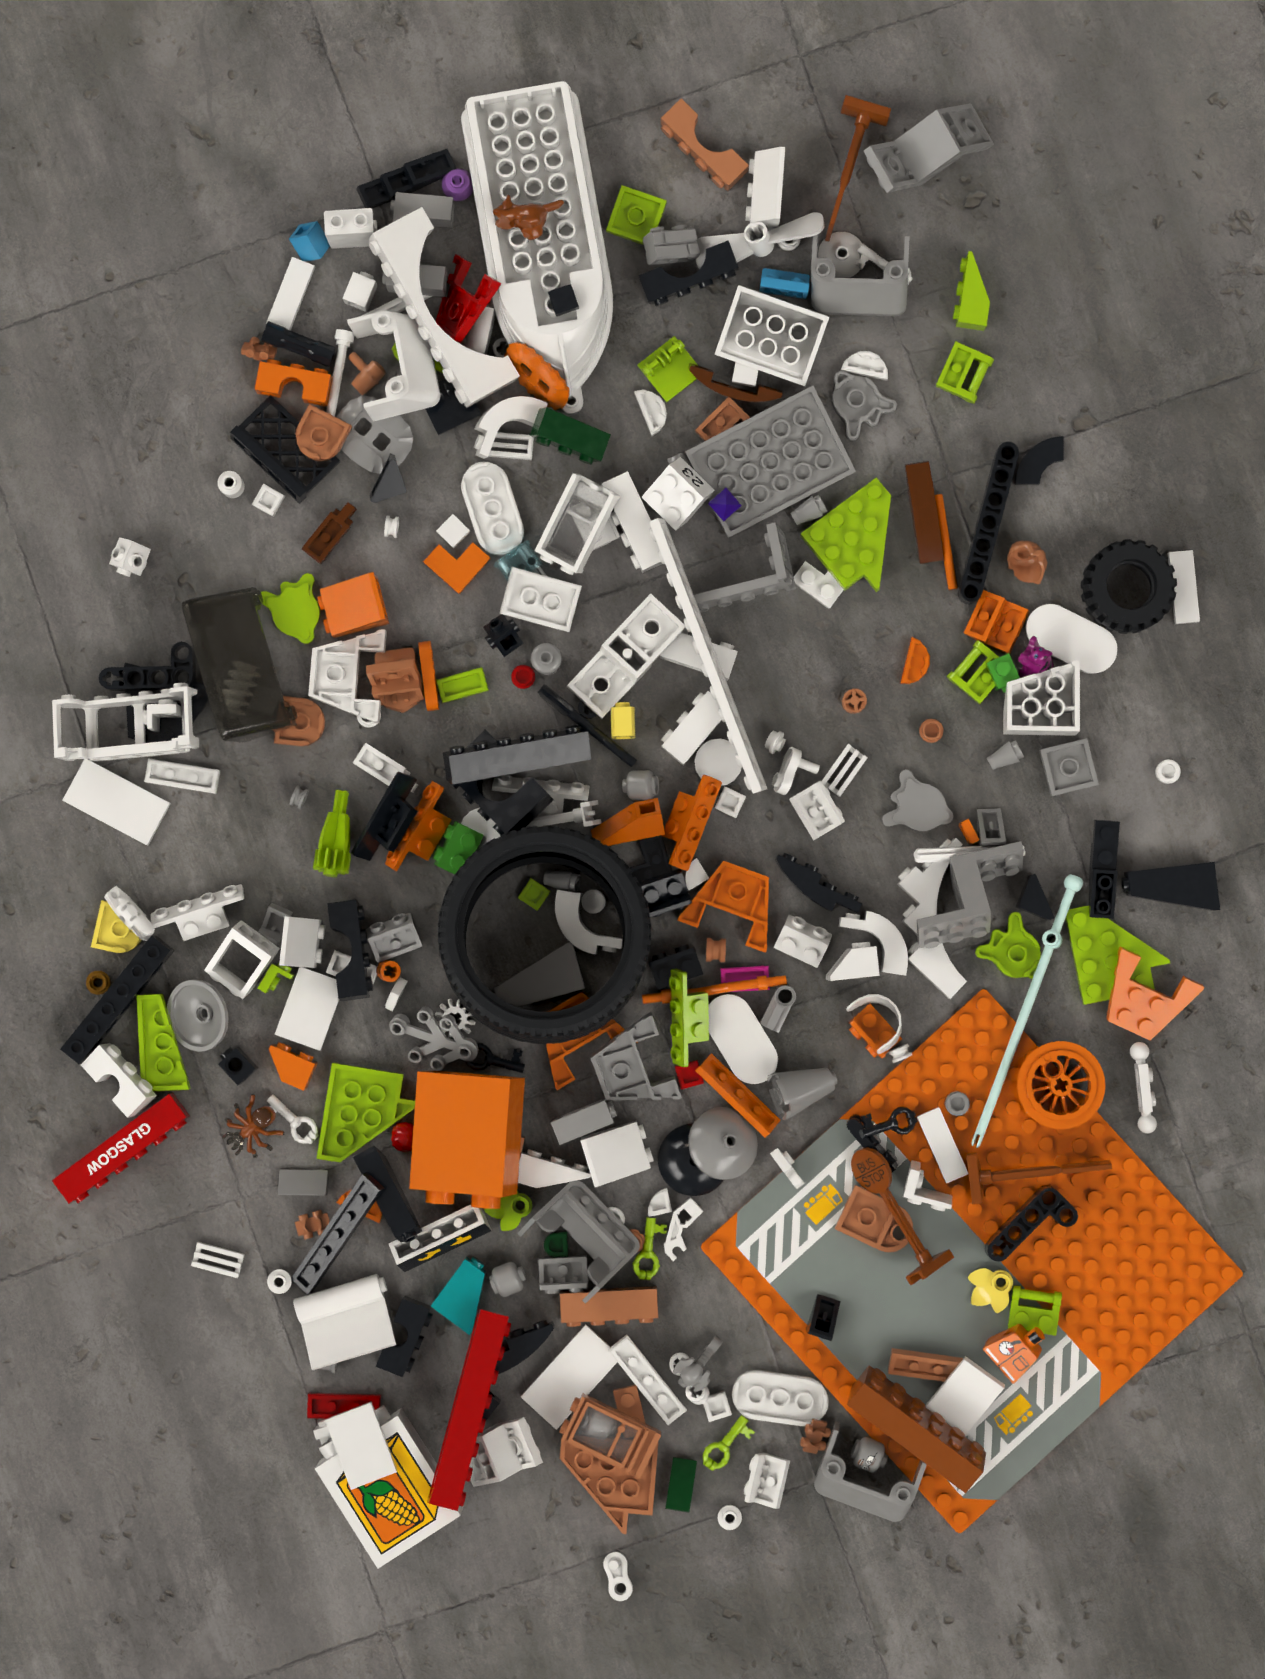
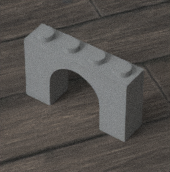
[382,192,455,297]

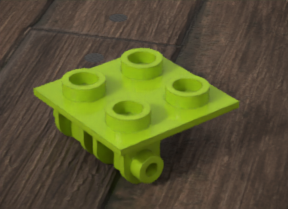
[637,336,697,403]

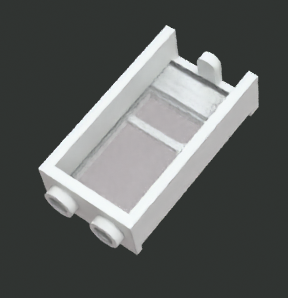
[535,473,620,575]

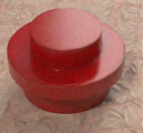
[511,665,535,689]

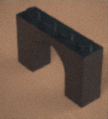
[444,729,554,835]

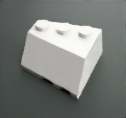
[1003,660,1080,736]

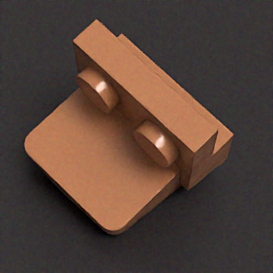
[366,648,425,713]

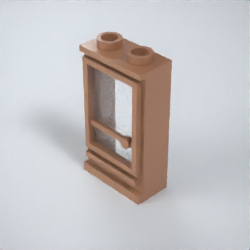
[559,1393,661,1479]

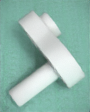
[772,747,820,795]
[603,1552,633,1601]

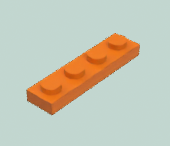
[695,1053,781,1138]

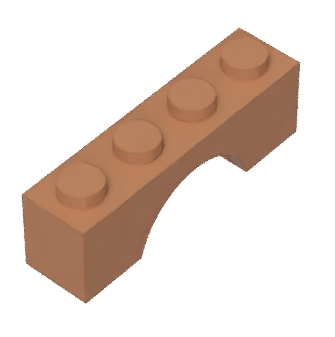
[661,98,749,191]

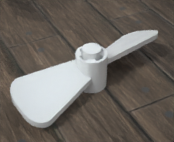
[695,212,825,269]

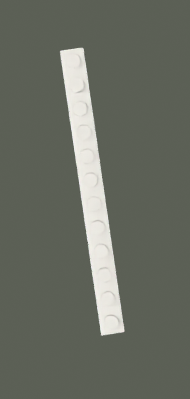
[649,518,767,794]

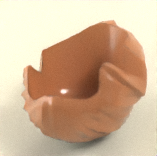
[1007,540,1048,584]

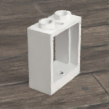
[204,920,280,999]

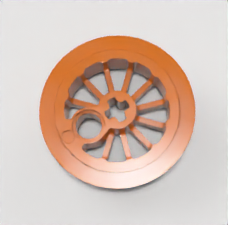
[1017,1041,1105,1129]

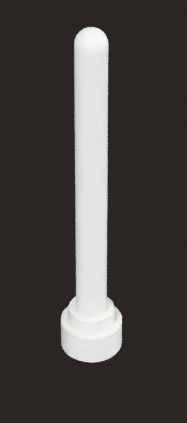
[326,329,355,417]

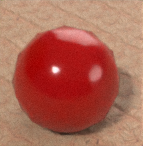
[391,1122,414,1152]

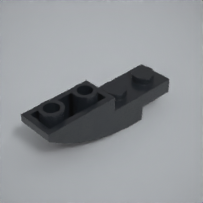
[1089,820,1120,919]
[775,853,862,913]
[495,1320,555,1374]

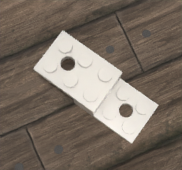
[567,593,686,719]

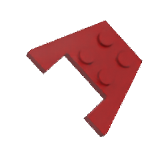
[436,254,501,343]

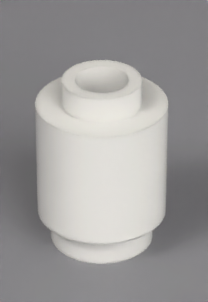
[218,471,245,498]

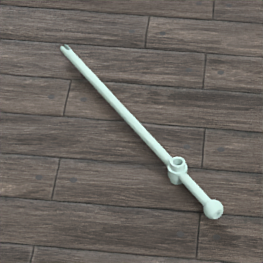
[971,874,1083,1148]

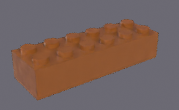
[847,1365,986,1493]

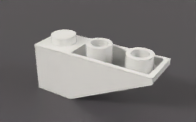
[518,1149,591,1188]

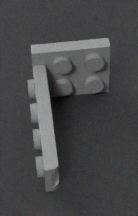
[694,522,796,613]

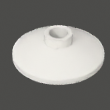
[818,232,862,278]

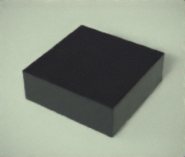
[548,284,579,317]

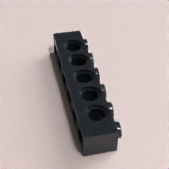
[60,935,175,1064]

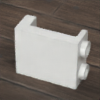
[324,208,378,249]

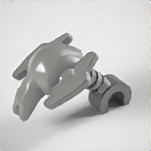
[673,1335,723,1392]

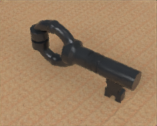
[465,1043,525,1073]
[859,1107,918,1139]

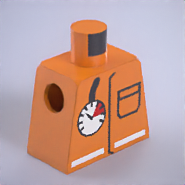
[983,1324,1045,1384]

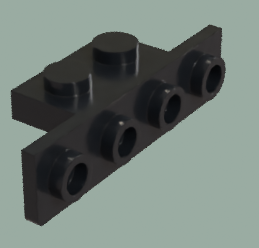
[351,772,418,861]

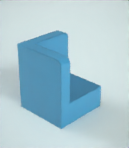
[289,221,330,262]

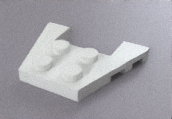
[308,629,387,723]

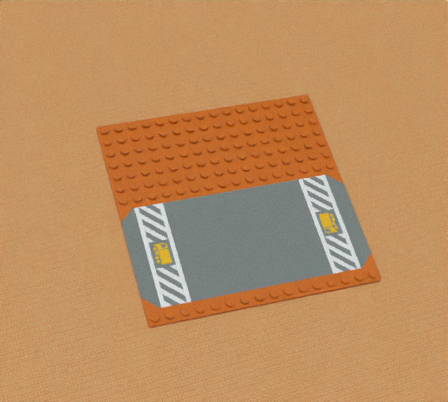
[701,989,1243,1533]

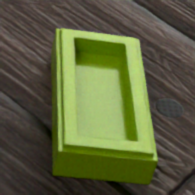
[436,667,489,703]

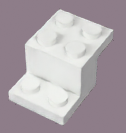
[469,1417,543,1487]

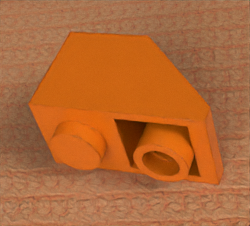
[269,1042,318,1091]

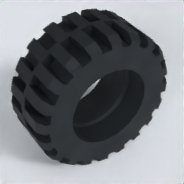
[1080,539,1177,634]

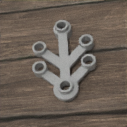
[389,1006,478,1071]

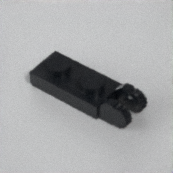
[846,1115,898,1172]

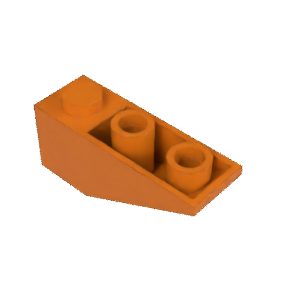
[591,798,665,846]

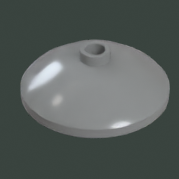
[167,979,228,1052]
[688,1107,758,1180]

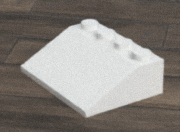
[715,285,830,386]

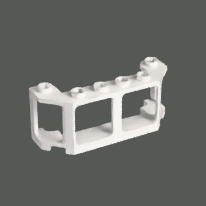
[52,683,199,761]

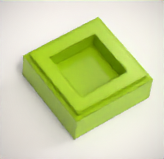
[518,878,551,911]

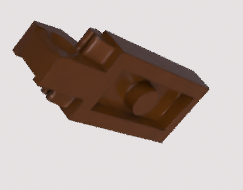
[302,502,357,564]

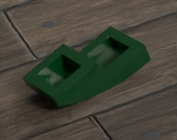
[665,1457,697,1513]

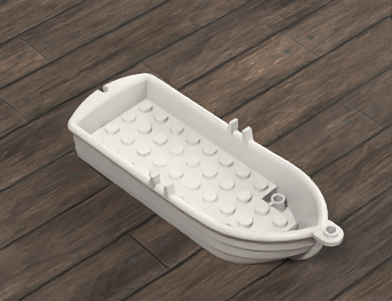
[461,81,613,414]

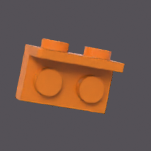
[848,1003,902,1059]

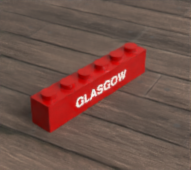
[52,1093,190,1204]

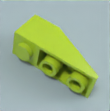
[952,251,990,331]

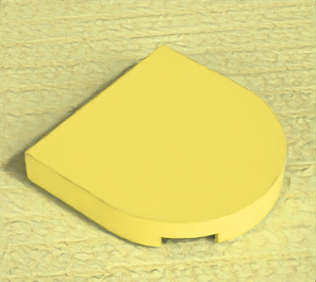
[91,900,142,953]

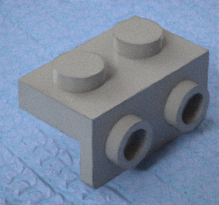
[538,1255,588,1294]

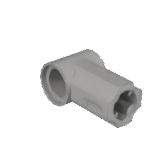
[760,984,796,1033]

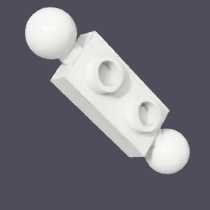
[1130,1042,1157,1133]

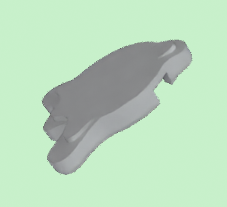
[832,371,897,441]
[882,769,953,831]

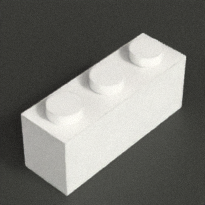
[660,629,738,681]
[661,691,722,766]

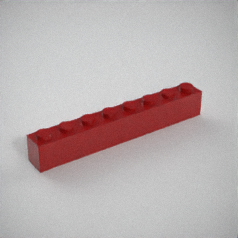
[427,1309,511,1511]

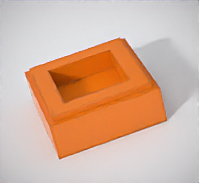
[958,819,980,845]

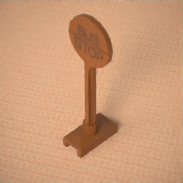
[851,1147,954,1286]

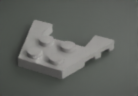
[590,1012,682,1100]

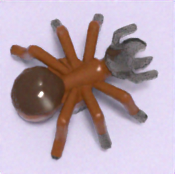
[222,1094,285,1158]

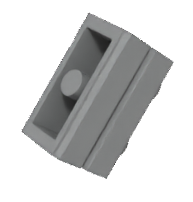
[643,225,700,265]

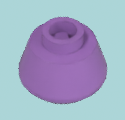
[442,168,473,201]

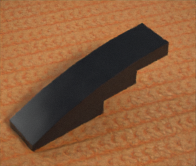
[357,149,456,209]

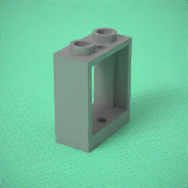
[551,1098,617,1145]

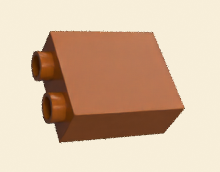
[409,1070,525,1209]

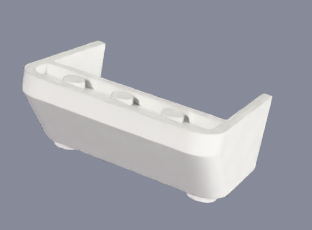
[347,310,441,422]

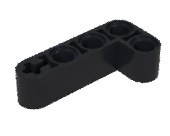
[99,641,196,691]
[985,1186,1078,1262]

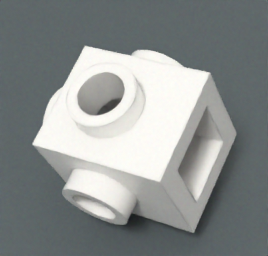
[109,537,151,577]

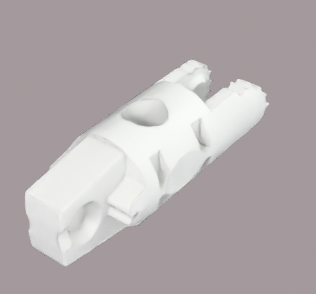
[104,886,155,941]

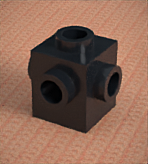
[483,614,524,657]

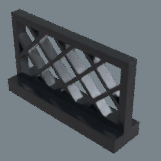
[230,395,340,504]

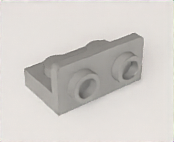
[366,913,423,963]

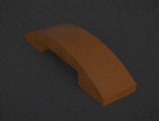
[688,363,783,402]

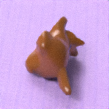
[493,195,564,240]

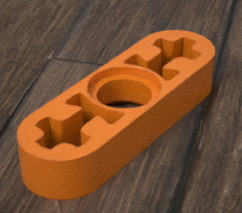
[418,641,439,711]

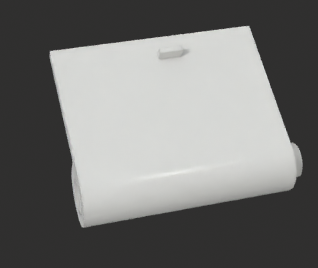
[293,1274,396,1370]

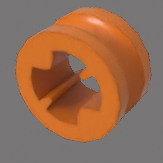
[376,960,401,982]

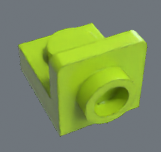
[257,961,295,993]

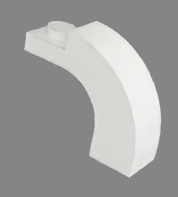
[474,396,548,459]
[555,890,623,955]
[838,911,908,976]

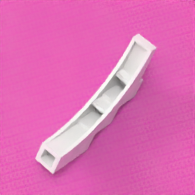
[897,838,967,999]

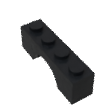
[638,240,739,306]
[327,899,373,1002]

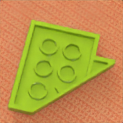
[800,477,891,592]
[1065,906,1170,1005]
[316,1063,415,1162]

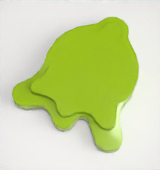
[257,573,320,644]
[975,912,1041,979]

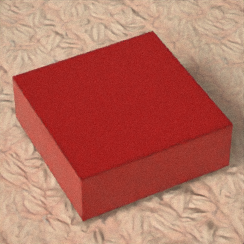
[674,1060,704,1090]

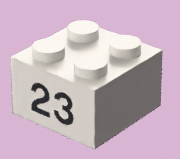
[642,457,715,531]

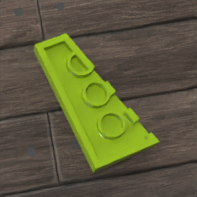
[137,994,191,1091]

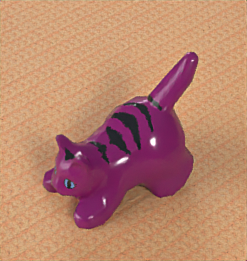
[1018,636,1054,678]

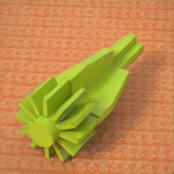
[313,790,351,877]

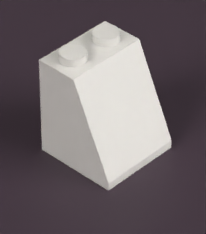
[580,1120,654,1187]

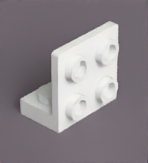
[903,1160,953,1211]

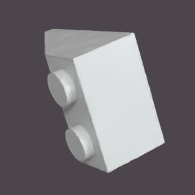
[279,916,325,968]

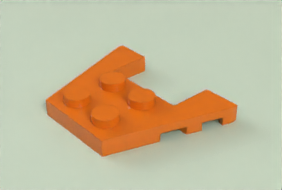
[677,861,769,953]
[1106,946,1205,1041]
[546,992,638,1090]

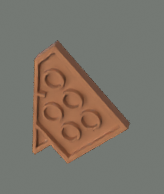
[560,1434,658,1534]

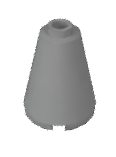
[767,1068,837,1120]

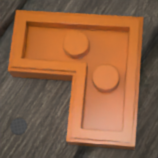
[423,542,491,594]

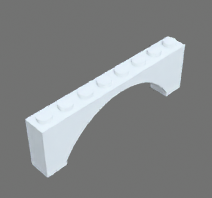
[369,207,520,408]

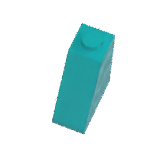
[431,1257,486,1335]

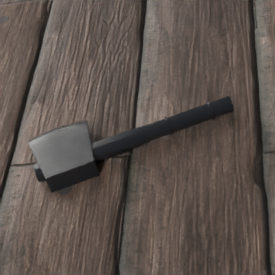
[538,685,637,767]

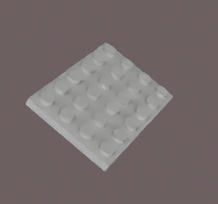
[685,385,856,538]

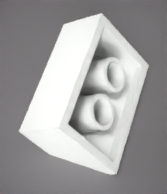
[745,147,785,230]
[826,942,880,981]

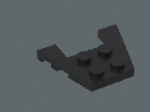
[124,663,217,743]

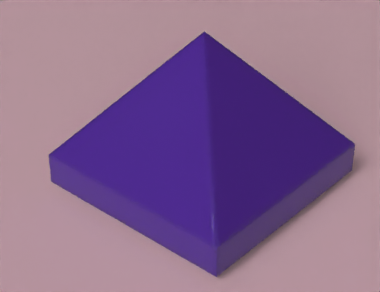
[708,488,742,522]

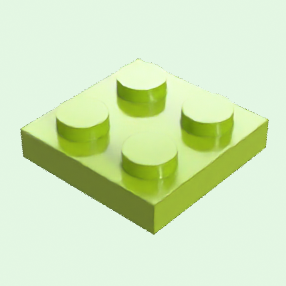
[606,185,667,245]

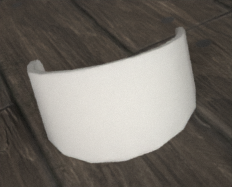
[846,994,902,1054]

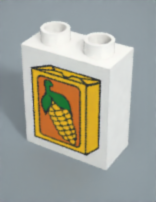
[315,1405,464,1569]

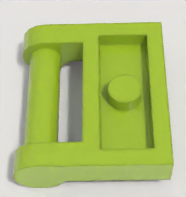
[935,341,994,404]
[946,640,999,704]
[1008,1285,1062,1336]

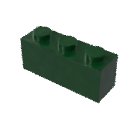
[530,407,611,465]

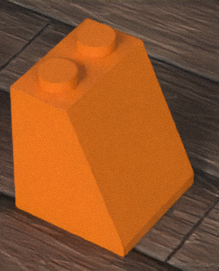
[317,572,390,638]

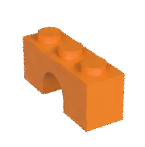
[255,359,332,407]

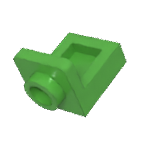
[986,653,1020,693]

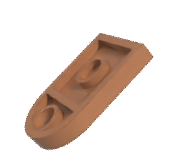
[834,1185,913,1252]

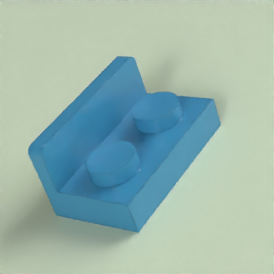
[759,268,810,299]

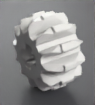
[435,999,476,1039]

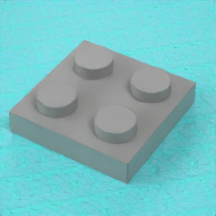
[1039,738,1099,797]

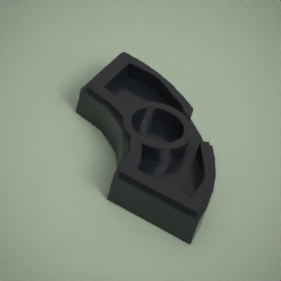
[1015,436,1064,485]

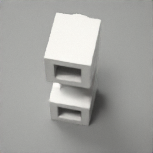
[81,1043,157,1118]

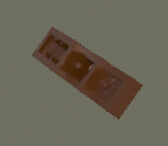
[905,461,944,564]

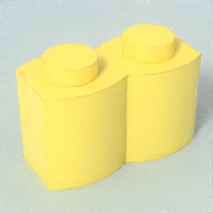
[611,702,635,739]

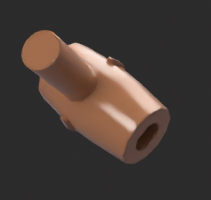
[348,352,386,395]

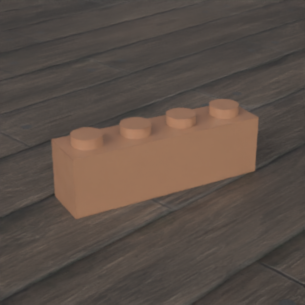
[560,1286,658,1327]

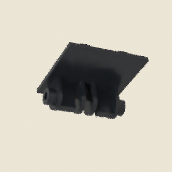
[425,379,481,435]

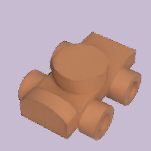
[241,337,277,361]
[295,1210,330,1240]
[800,1419,831,1454]

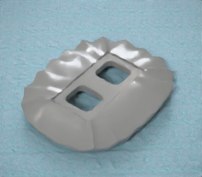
[336,395,413,474]

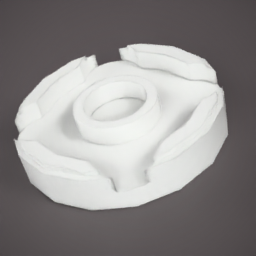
[694,738,742,786]

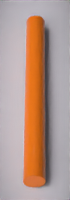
[935,494,958,590]

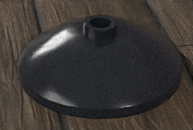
[658,1123,724,1196]

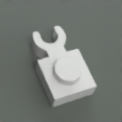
[770,1148,805,1189]

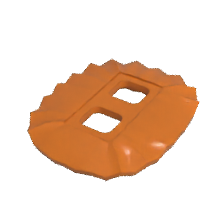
[504,342,569,410]

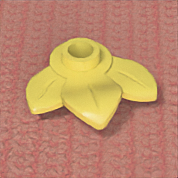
[968,1268,1013,1313]

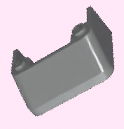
[811,234,910,317]
[517,1180,640,1304]
[814,1421,927,1522]

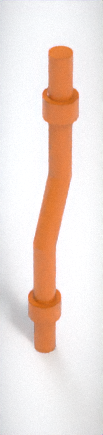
[642,975,787,1004]

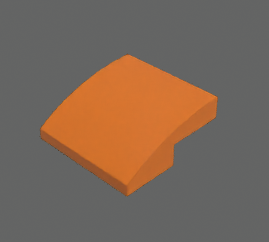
[964,590,1030,654]

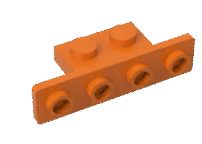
[662,775,722,871]
[385,781,452,871]

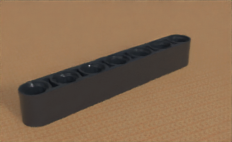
[958,442,1019,605]

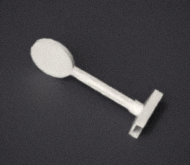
[461,800,601,851]

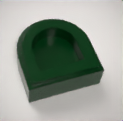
[544,1232,569,1257]

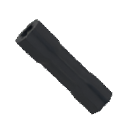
[261,321,336,367]

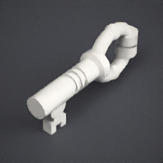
[855,243,913,285]
[267,1094,319,1144]

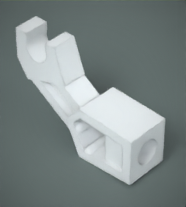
[664,1197,703,1261]

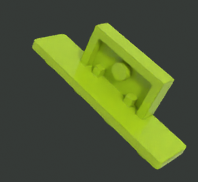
[669,969,709,1067]

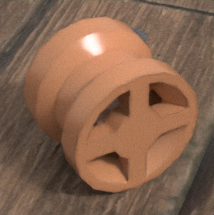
[842,689,867,714]
[706,938,726,962]

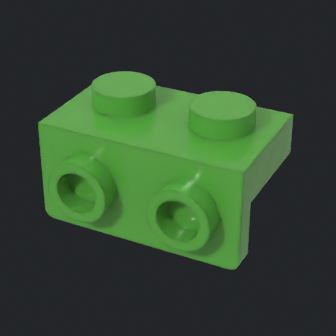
[433,821,484,874]

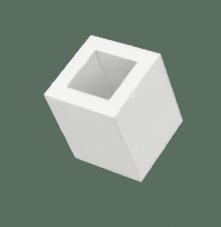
[343,271,377,312]

